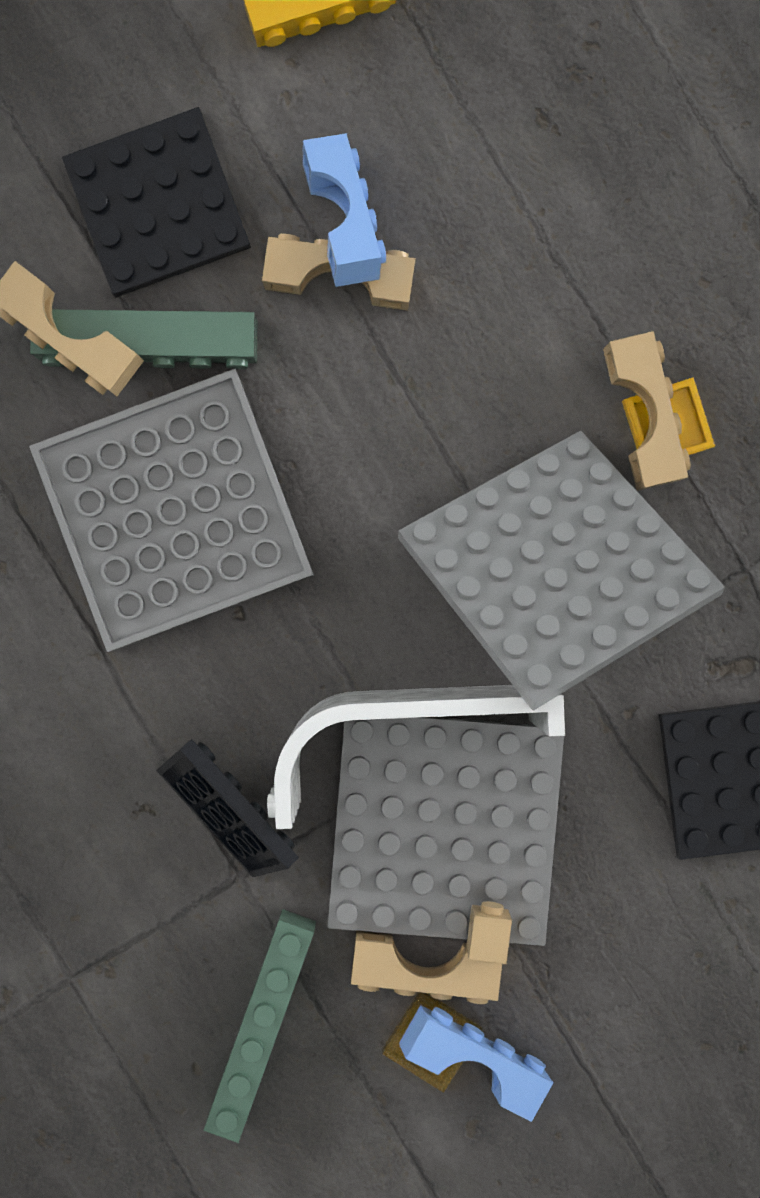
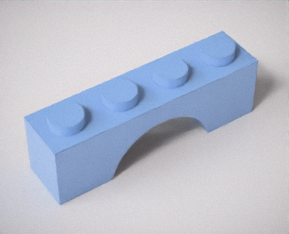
[303,133,386,287]
[399,1005,553,1122]

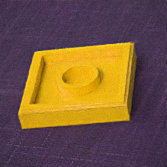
[622,377,715,455]

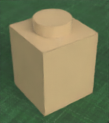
[466,901,512,964]

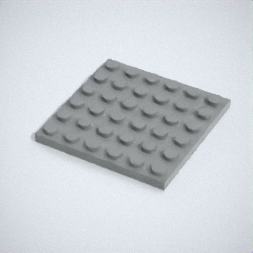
[29,368,314,652]
[398,431,725,711]
[328,717,564,946]

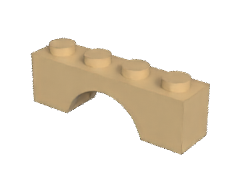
[262,234,416,311]
[0,261,144,396]
[603,331,691,491]
[351,931,502,1004]

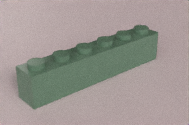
[30,309,258,369]
[203,909,316,1143]

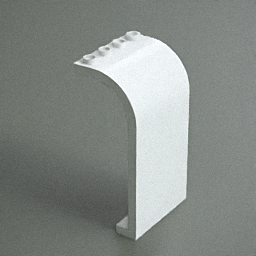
[267,685,565,829]

